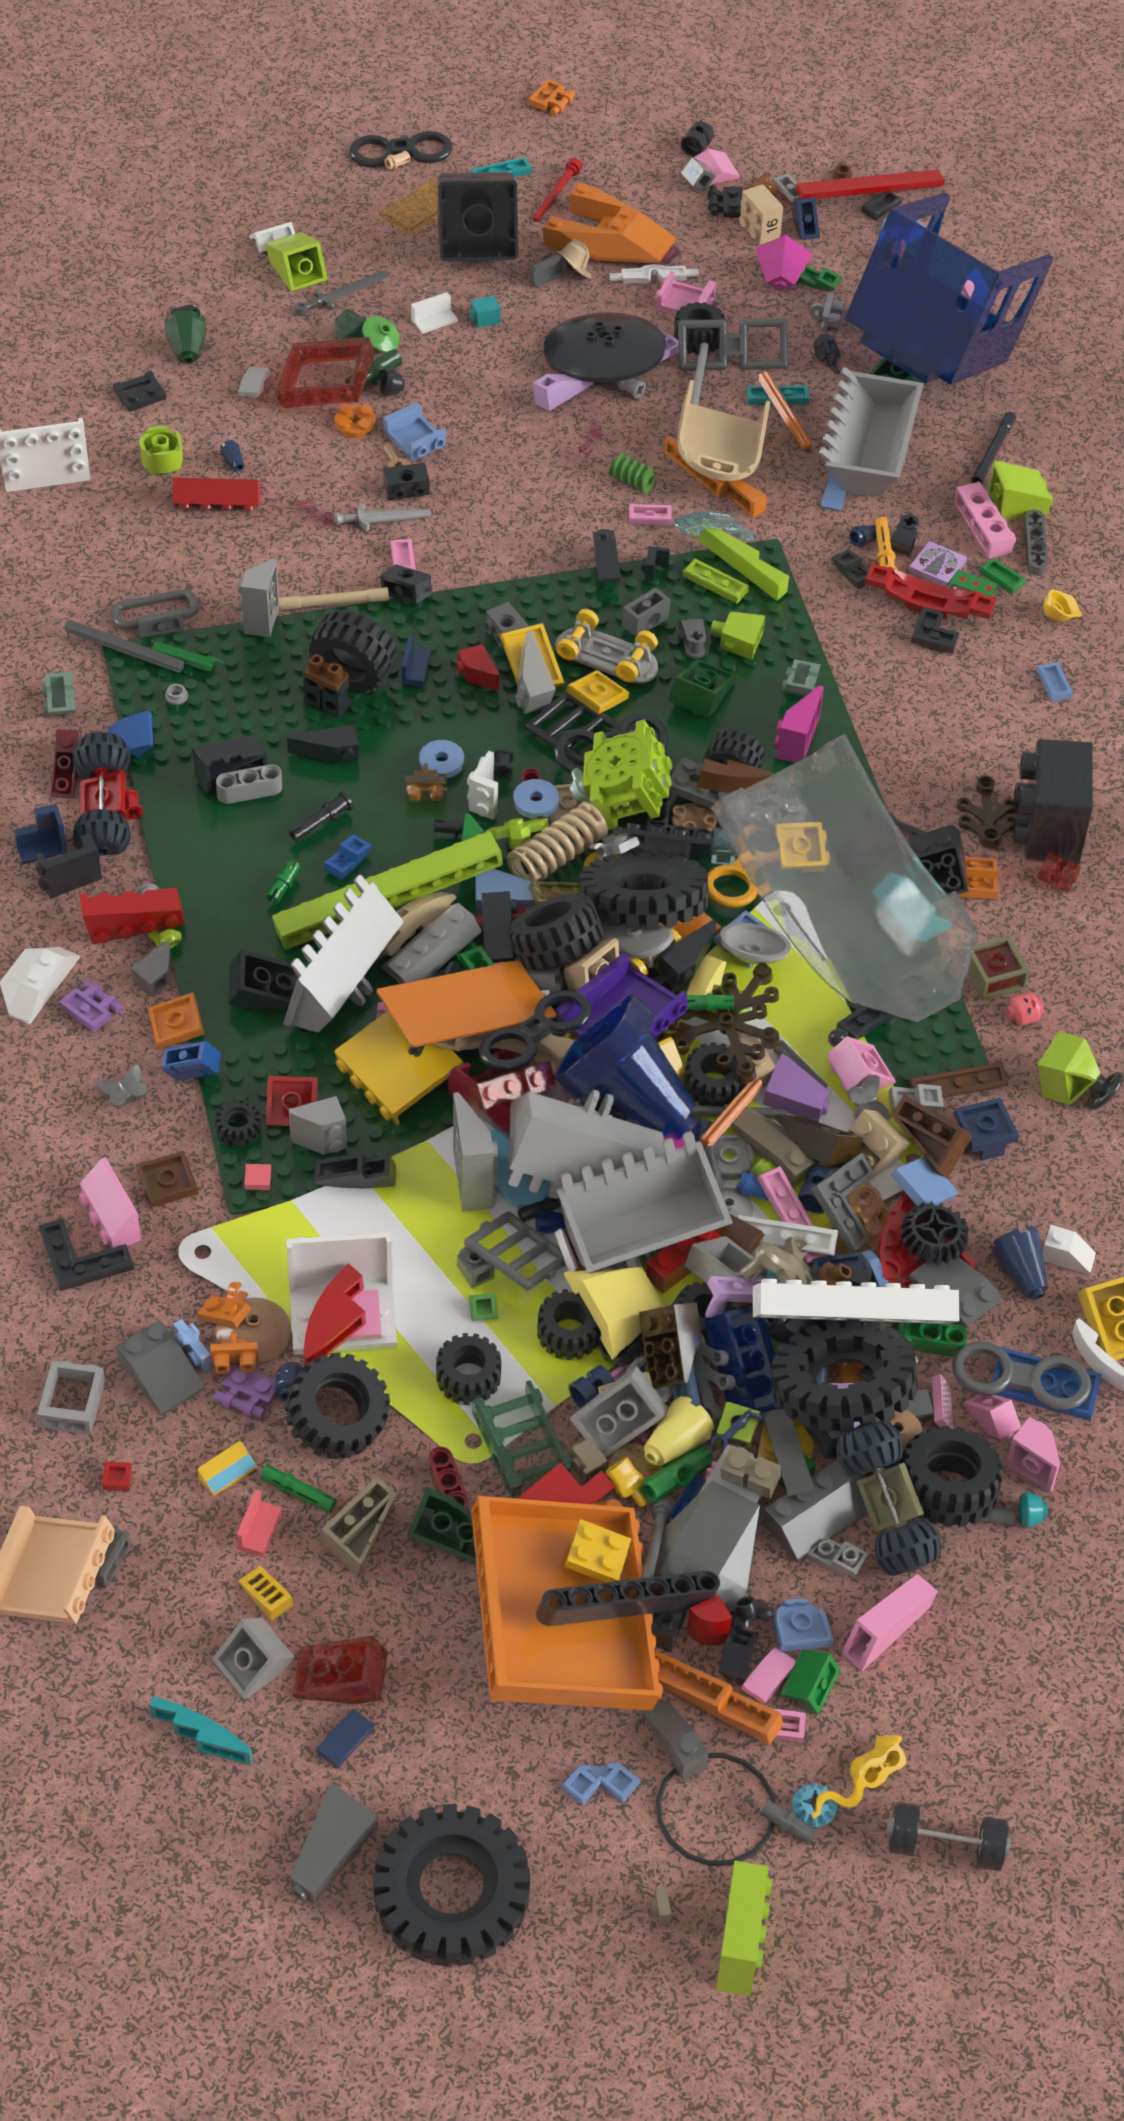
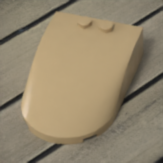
[677,380,771,481]

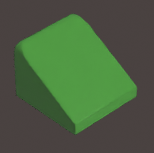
[469,1293,498,1321]

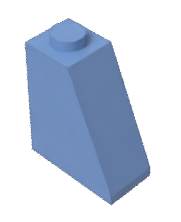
[475,869,537,915]

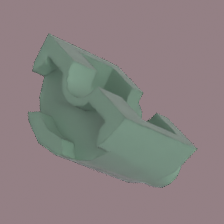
[781,659,821,697]
[42,672,76,715]

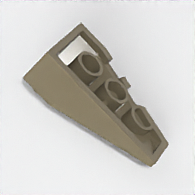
[731,1106,823,1188]

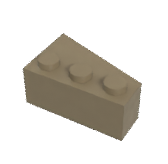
[319,1476,397,1577]

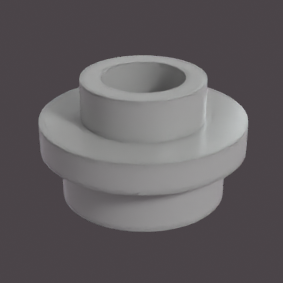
[165,684,188,705]

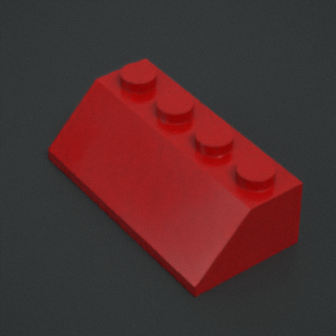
[173,477,262,510]

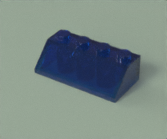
[704,1306,779,1421]

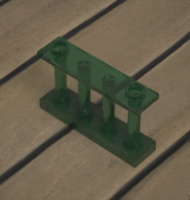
[472,1380,574,1499]

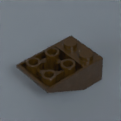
[639,1303,701,1389]

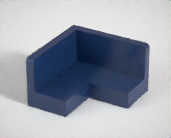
[13,804,68,864]

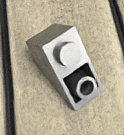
[131,941,171,998]

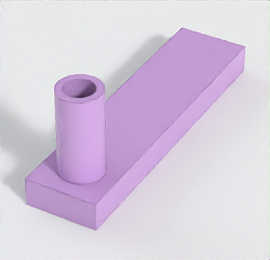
[705,1276,782,1322]

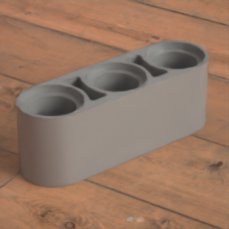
[216,765,282,804]

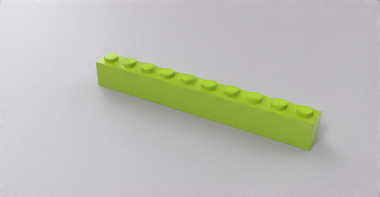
[272,831,503,950]

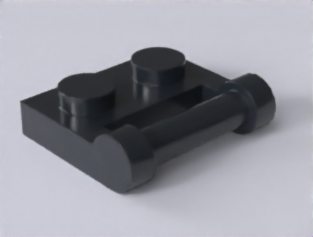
[113,371,167,412]

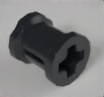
[493,748,513,779]

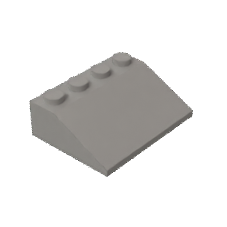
[453,1092,498,1211]

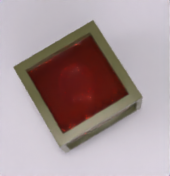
[963,936,1029,1000]

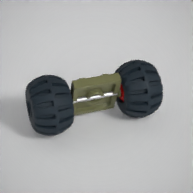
[836,1420,941,1576]

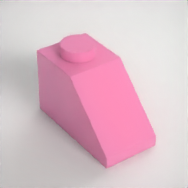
[964,1394,1021,1440]

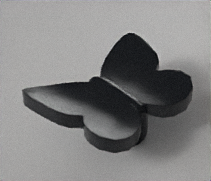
[729,1596,775,1632]

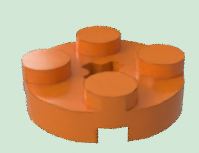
[334,404,376,438]

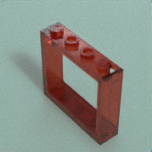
[275,337,375,408]

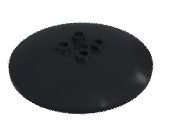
[544,312,666,383]

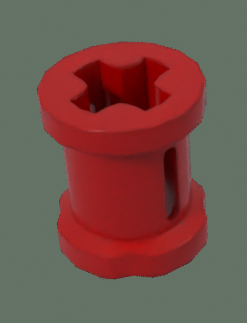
[123,789,143,820]

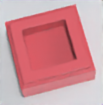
[245,1164,271,1190]

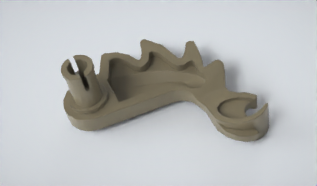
[740,1236,813,1285]

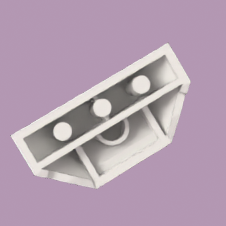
[0,947,80,1025]

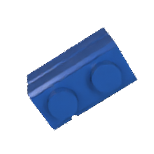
[162,1041,221,1081]

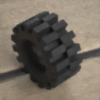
[215,1099,261,1147]

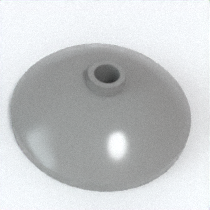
[719,923,791,964]

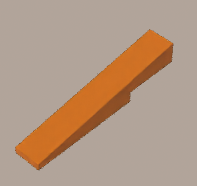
[664,435,767,518]
[654,1650,783,1746]

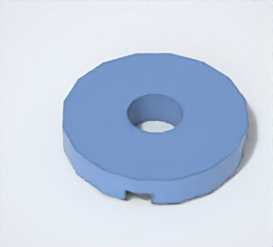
[419,740,464,778]
[513,779,559,819]

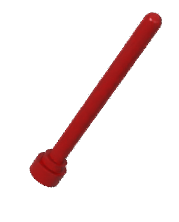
[532,158,583,222]

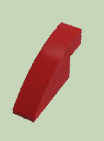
[304,1263,366,1365]
[517,1463,615,1505]

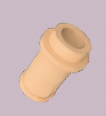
[385,151,410,170]

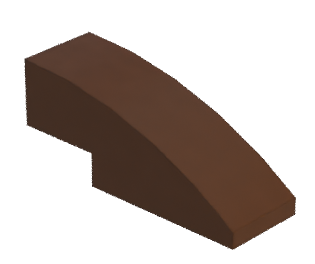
[696,759,773,794]

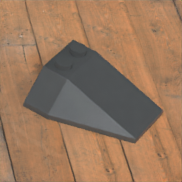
[642,1481,760,1612]

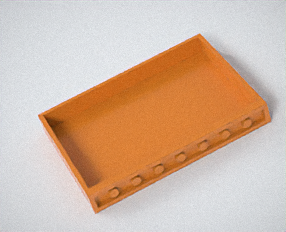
[471,1496,663,1710]

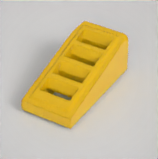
[238,1566,293,1621]

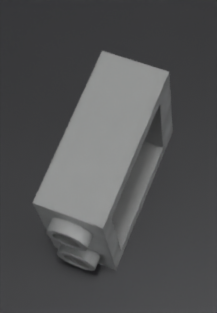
[685,1236,768,1283]
[37,1361,105,1434]

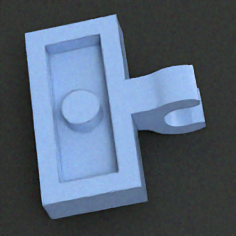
[173,1319,212,1372]

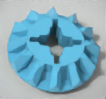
[792,1782,838,1827]

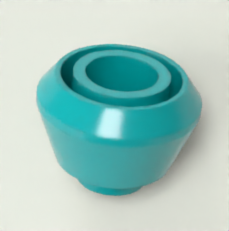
[1018,1492,1048,1528]

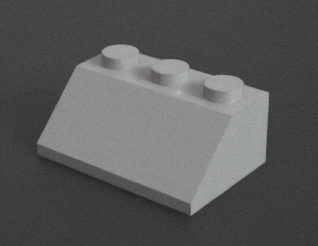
[238,558,279,637]

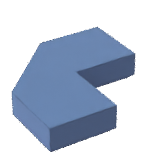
[862,1250,889,1287]
[561,1763,641,1806]

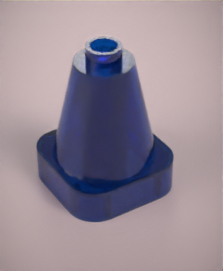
[554,993,697,1141]

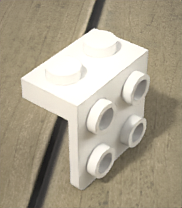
[467,751,498,819]

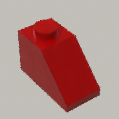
[455,644,500,691]

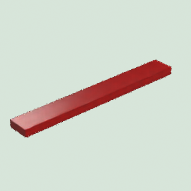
[795,169,945,199]

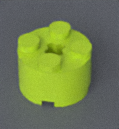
[139,426,183,475]

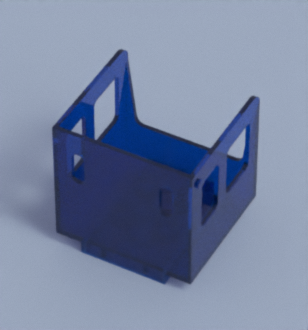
[845,192,1053,385]

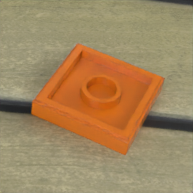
[148,992,204,1049]

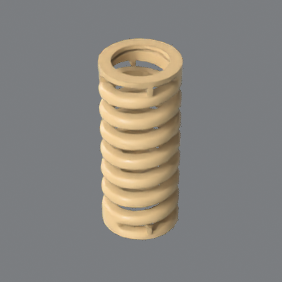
[507,802,608,887]

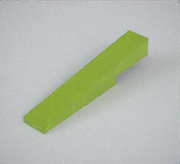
[686,513,789,601]

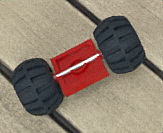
[73,732,131,856]

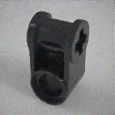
[890,514,919,556]

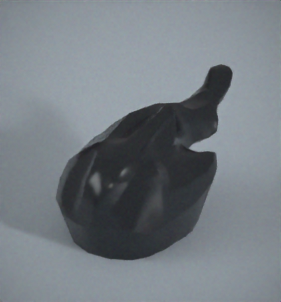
[813,334,841,374]

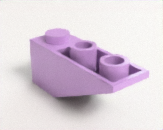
[533,374,593,411]

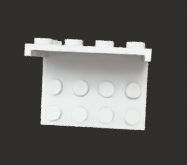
[0,418,90,492]
[286,1232,397,1355]

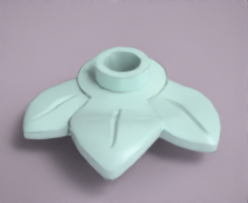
[570,768,591,804]

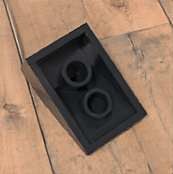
[228,950,299,1010]

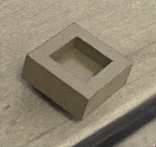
[650,1887,671,1926]

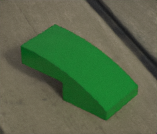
[797,265,842,291]

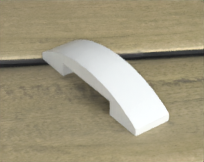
[1072,1318,1124,1391]

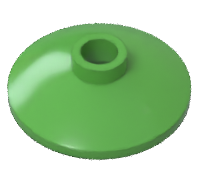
[362,316,400,353]

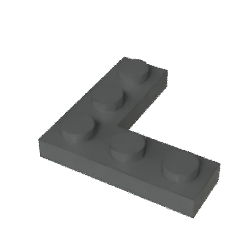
[811,1153,875,1253]

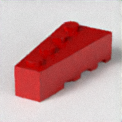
[79,888,185,944]

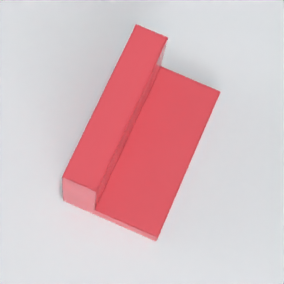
[237,1489,282,1557]

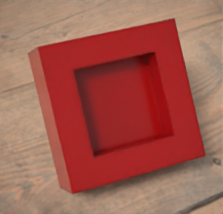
[102,1461,133,1491]

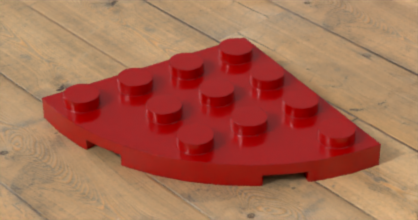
[877,1194,977,1326]

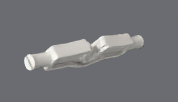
[609,264,699,284]

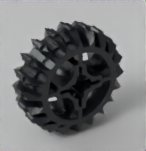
[900,1200,969,1266]

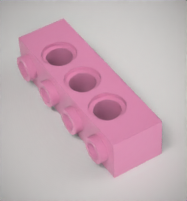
[954,482,1016,559]

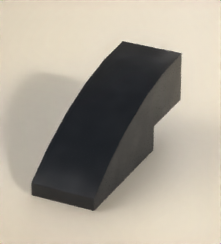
[314,1153,396,1189]

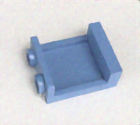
[383,402,446,461]

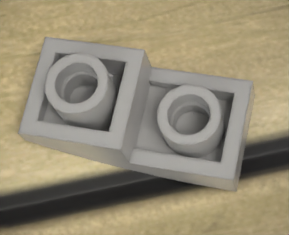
[238,367,270,399]
[807,1538,869,1576]

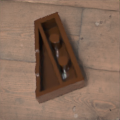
[891,1095,973,1178]

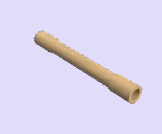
[279,587,389,611]

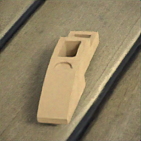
[380,892,456,956]

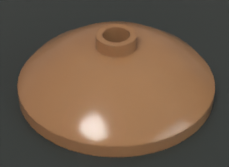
[215,1298,292,1365]

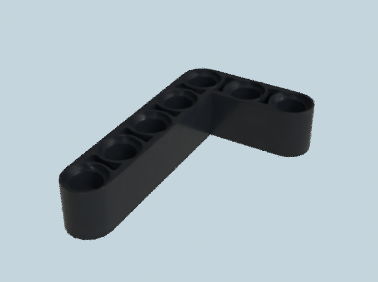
[646,756,713,859]

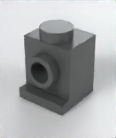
[457,1246,495,1288]

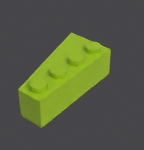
[716,1861,773,1996]

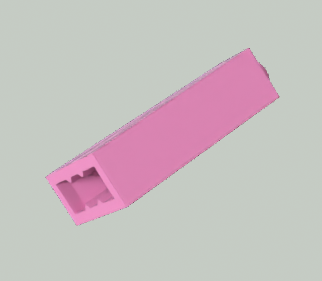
[842,1574,938,1671]

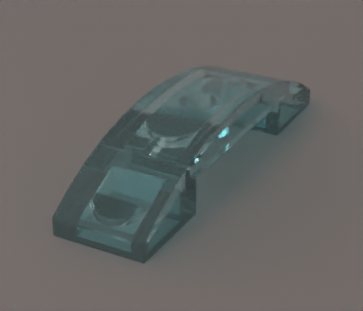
[674,511,756,540]

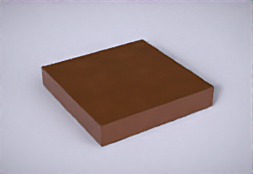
[136,1151,199,1208]

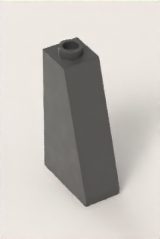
[290,1783,378,1905]

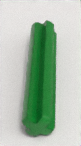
[152,641,215,672]

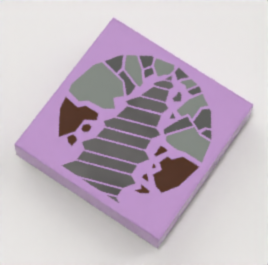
[909,541,967,587]

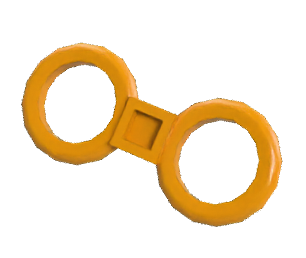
[707,824,779,908]

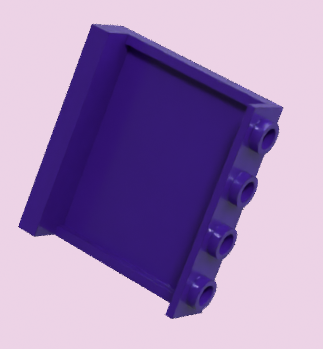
[555,952,688,1067]

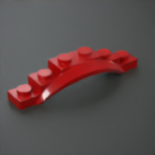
[865,563,997,620]

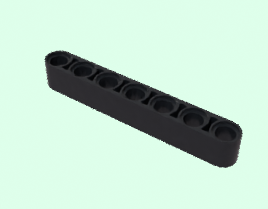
[536,1571,720,1626]

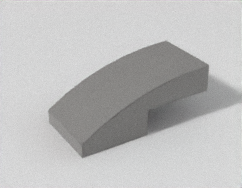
[888,1084,944,1113]

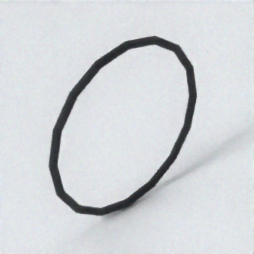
[656,1752,775,1866]

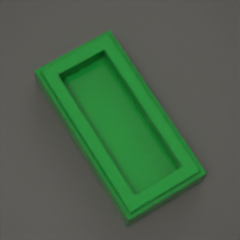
[979,558,1026,595]

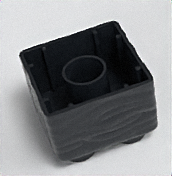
[437,172,518,261]
[1013,739,1093,865]

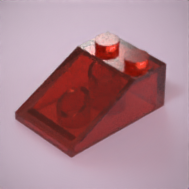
[292,1635,388,1704]

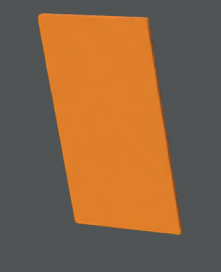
[377,960,556,1047]

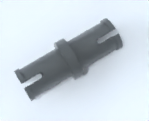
[760,1799,818,1846]

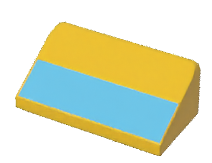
[197,1441,257,1496]

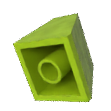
[265,232,328,292]
[988,461,1053,520]

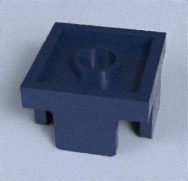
[954,1097,1019,1161]

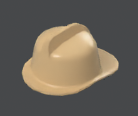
[556,239,592,279]

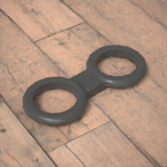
[952,1342,1091,1410]

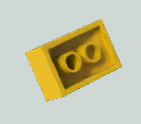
[1077,1277,1124,1361]

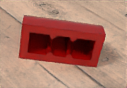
[687,1595,732,1646]

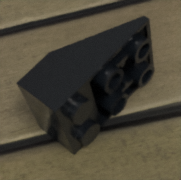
[908,825,969,901]

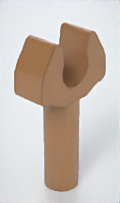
[384,444,408,467]

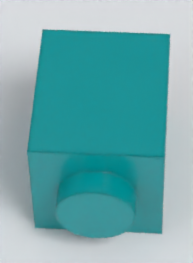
[469,296,501,328]

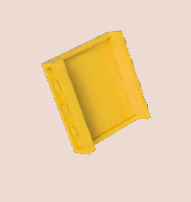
[334,1011,463,1125]

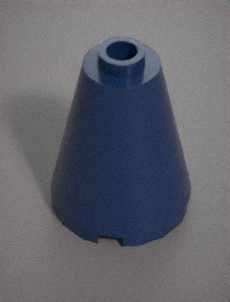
[990,1226,1049,1300]

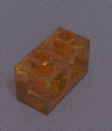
[845,1182,892,1244]

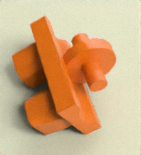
[210,1332,259,1374]

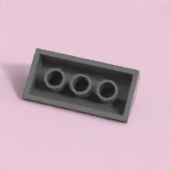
[763,1459,869,1562]

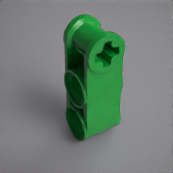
[893,1322,968,1357]

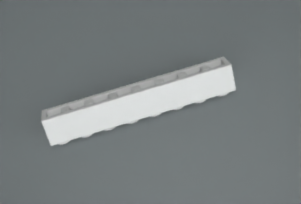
[753,1279,959,1324]

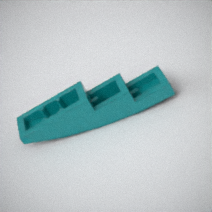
[150,1696,253,1765]

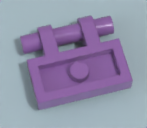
[59,981,123,1032]
[214,1363,276,1419]

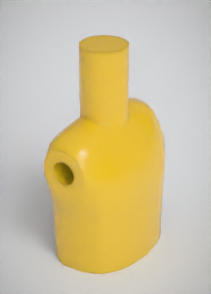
[605,1457,648,1508]

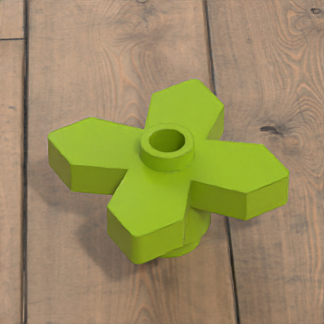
[486,818,549,850]

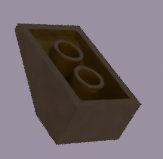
[776,1114,863,1168]

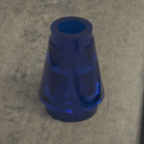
[535,1209,567,1235]

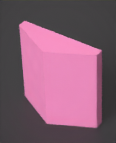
[694,149,740,185]

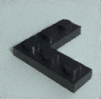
[38,1219,134,1291]

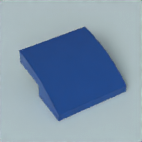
[108,711,153,758]

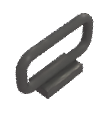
[111,589,199,638]

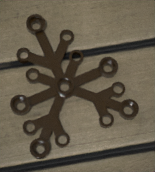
[651,963,780,1083]

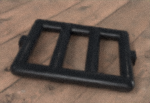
[525,692,619,765]

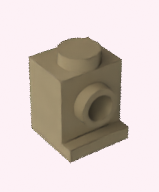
[569,1438,608,1485]

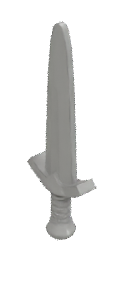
[333,503,431,532]

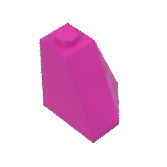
[756,235,812,291]

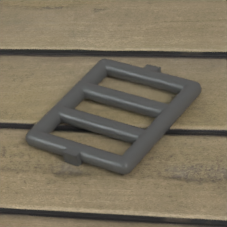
[464,1212,566,1290]

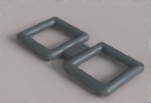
[678,319,788,370]

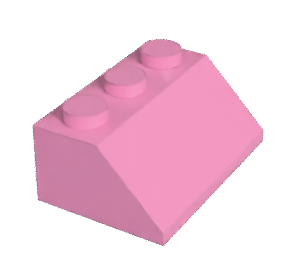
[78,1157,141,1248]

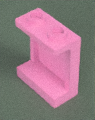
[655,271,716,315]

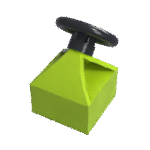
[1038,1031,1124,1110]

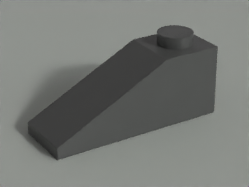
[642,1700,708,1781]

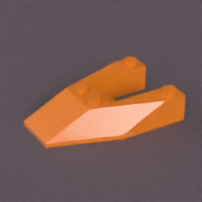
[542,183,676,263]

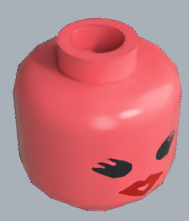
[1006,992,1044,1026]

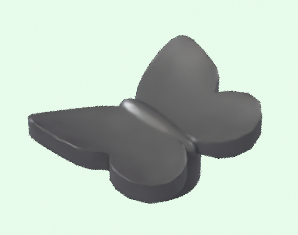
[96,1065,148,1108]
[848,1075,891,1120]

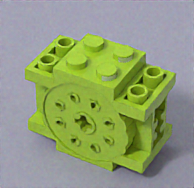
[583,720,672,830]

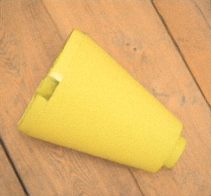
[644,1396,714,1466]

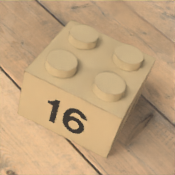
[739,184,783,244]

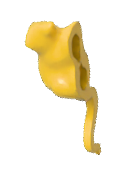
[811,1735,906,1819]

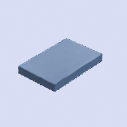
[891,1156,959,1206]

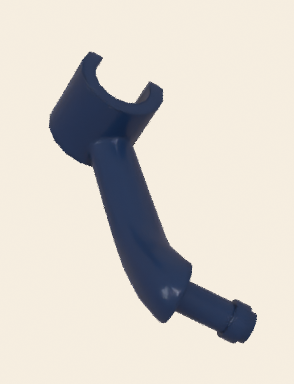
[711,1410,763,1451]

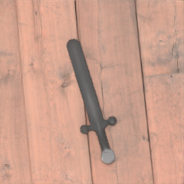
[295,271,389,316]

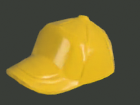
[1043,589,1082,622]

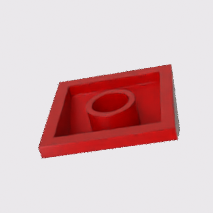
[266,1076,318,1126]

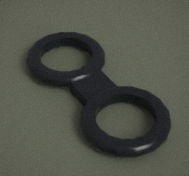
[349,131,453,167]
[554,713,669,774]
[479,990,592,1072]

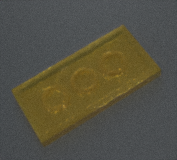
[382,176,438,235]

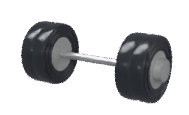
[886,1801,1011,1872]

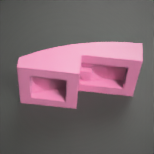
[741,1647,796,1705]

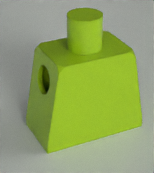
[710,612,765,660]

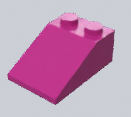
[774,686,824,765]

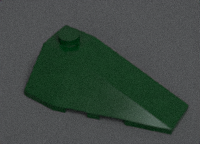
[407,1487,476,1563]

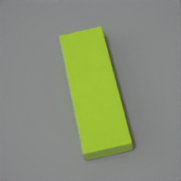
[683,559,749,603]

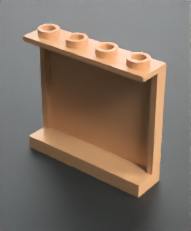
[0,1506,115,1624]

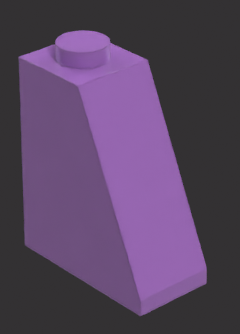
[763,1054,831,1122]

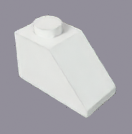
[1043,1225,1096,1275]

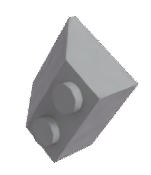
[289,1096,347,1155]
[212,1617,294,1699]

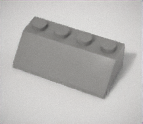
[381,903,482,984]

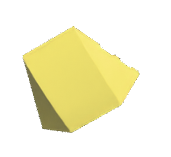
[564,1267,665,1360]

